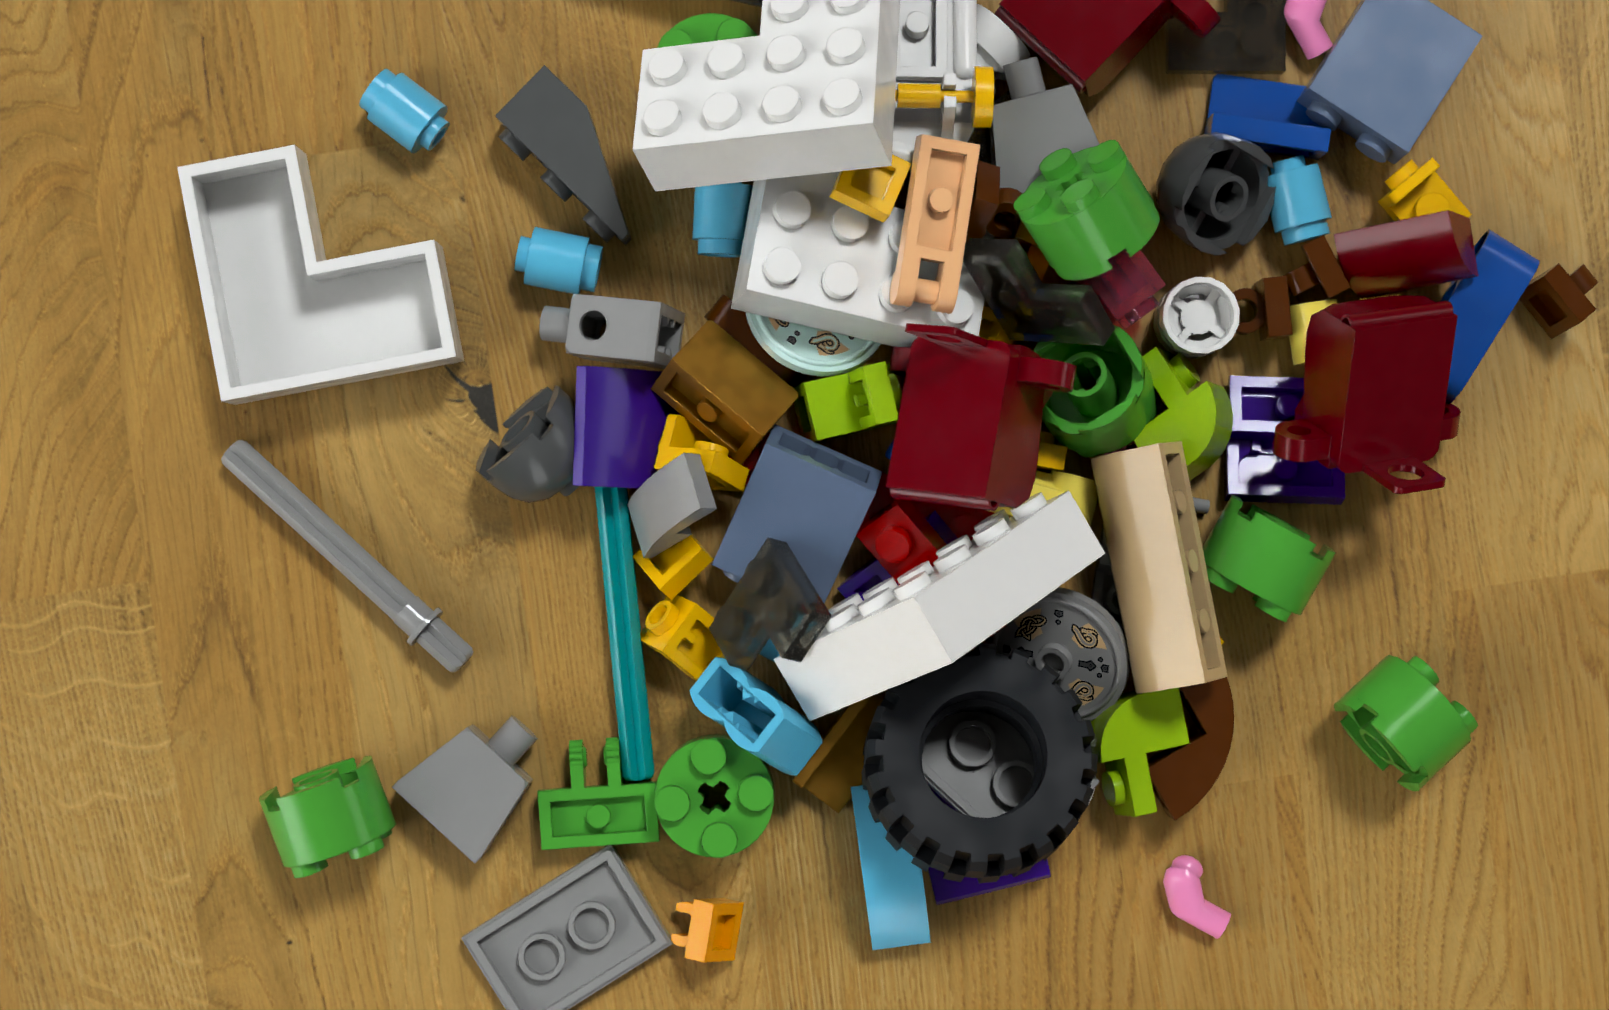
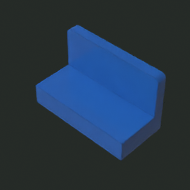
[1204,74,1331,160]

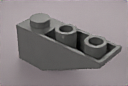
[495,65,632,246]

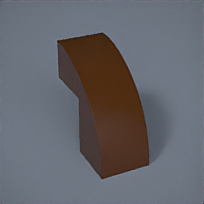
[1147,677,1234,821]

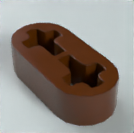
[704,295,802,386]

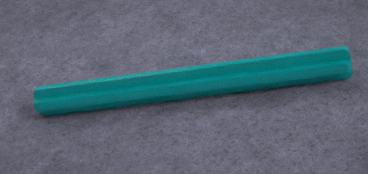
[594,487,655,781]

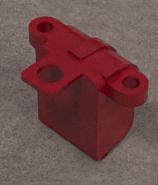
[994,0,1221,97]
[1272,295,1461,494]
[886,323,1077,511]

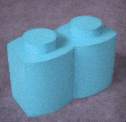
[689,657,823,776]

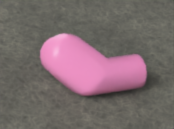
[1283,0,1333,60]
[1163,855,1231,939]

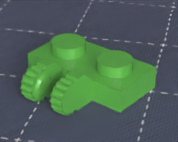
[537,737,660,850]

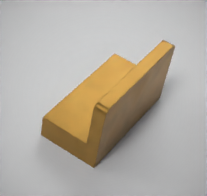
[651,320,798,465]
[792,694,883,814]

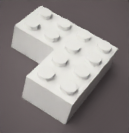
[633,0,900,192]
[177,145,464,405]
[731,172,995,348]
[773,491,1105,721]

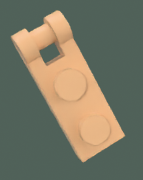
[890,134,980,314]

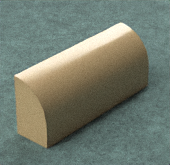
[1090,441,1228,693]

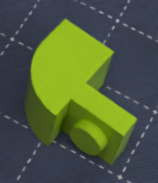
[1134,347,1233,481]
[793,361,902,442]
[1090,688,1190,817]

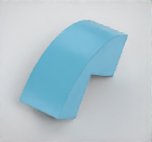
[851,785,931,950]

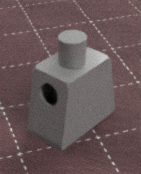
[988,57,1099,193]
[539,294,685,369]
[392,715,538,864]

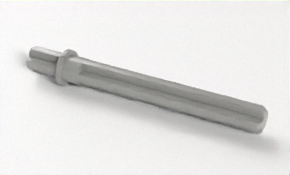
[221,440,473,672]

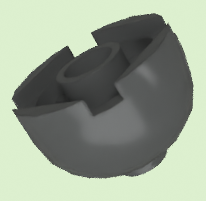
[1156,132,1276,255]
[476,385,579,503]

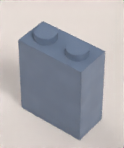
[1297,0,1482,164]
[712,424,882,612]

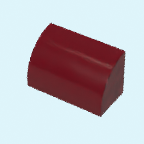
[1334,210,1478,298]

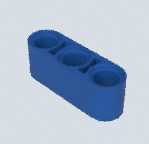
[1440,229,1540,404]

